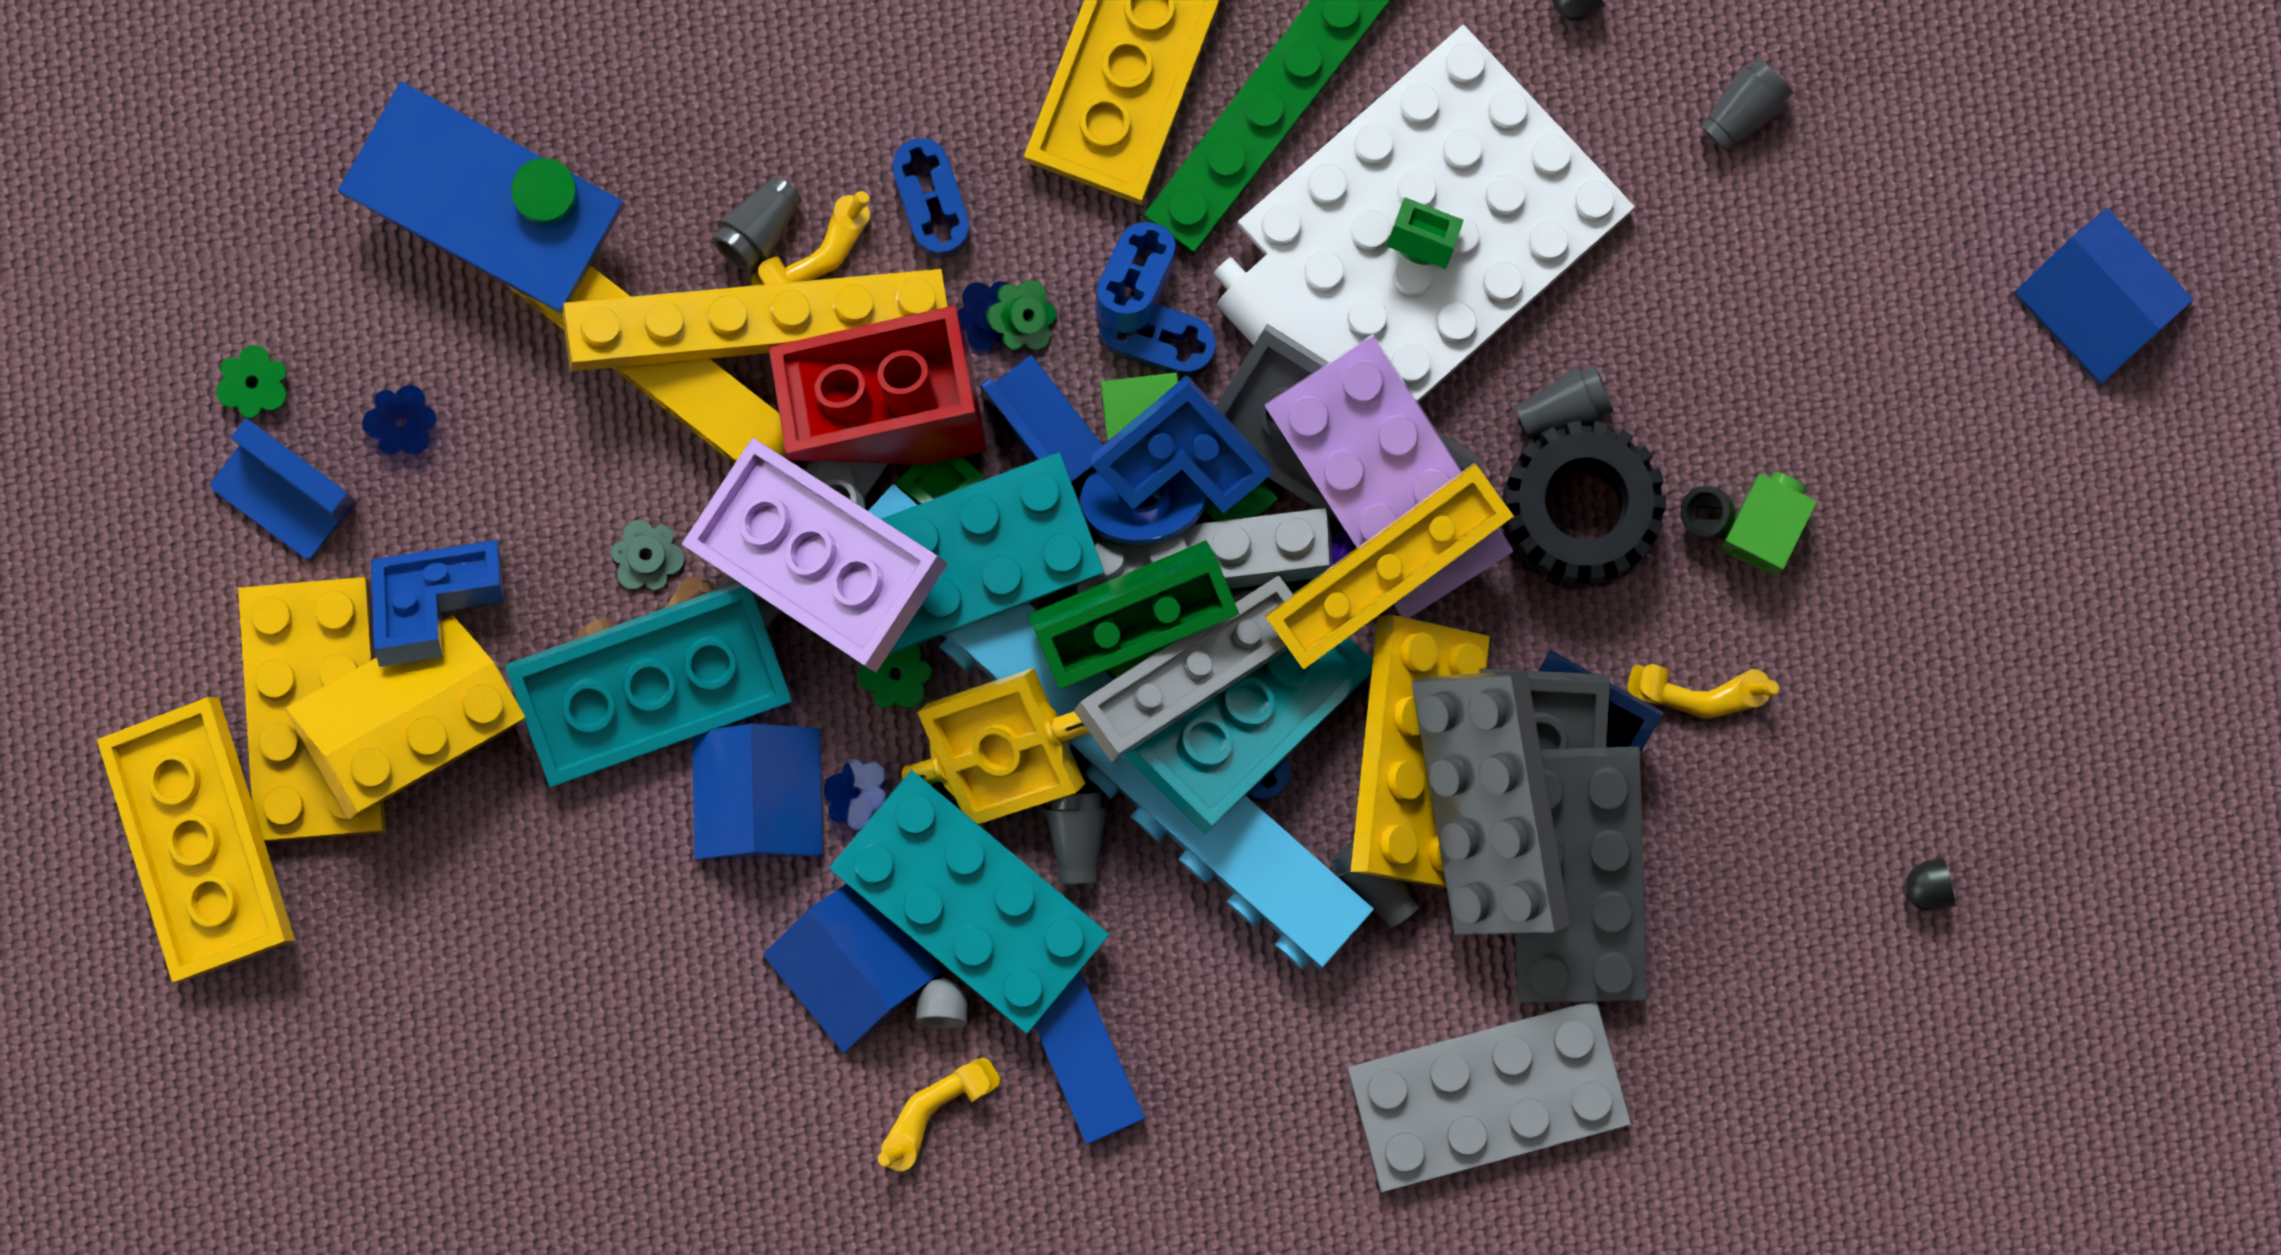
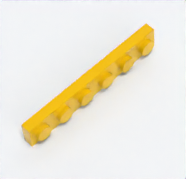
[562,269,948,372]

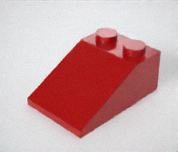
[769,305,988,465]

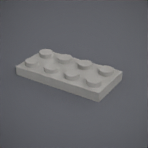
[1347,1001,1631,1193]

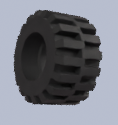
[1502,420,1666,589]

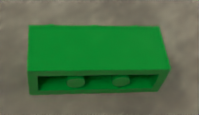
[1028,540,1239,690]

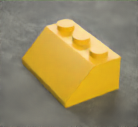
[284,615,526,821]

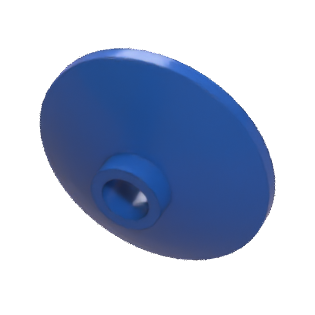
[1081,470,1208,545]

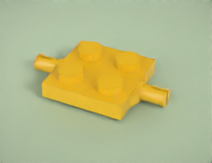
[902,668,1090,824]

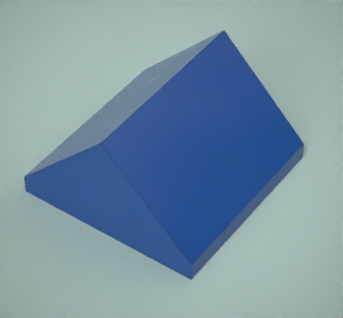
[2013,208,2194,385]
[692,723,823,860]
[763,884,943,1054]

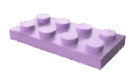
[1265,334,1513,618]
[682,437,948,673]

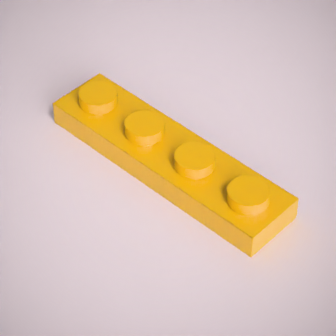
[1264,463,1514,670]

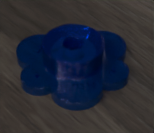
[957,281,1027,351]
[362,385,437,455]
[824,759,889,831]

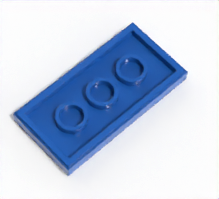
[338,81,625,315]

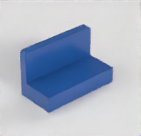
[980,354,1103,485]
[210,418,356,560]

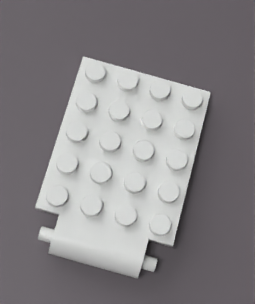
[1213,24,1635,403]

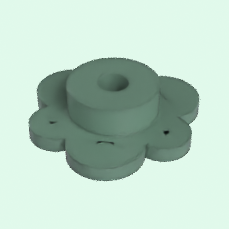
[611,520,685,591]

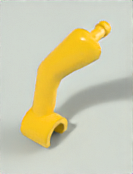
[751,191,870,286]
[1627,664,1779,719]
[878,1057,1001,1171]

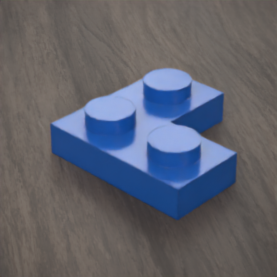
[1090,375,1272,514]
[371,540,504,667]

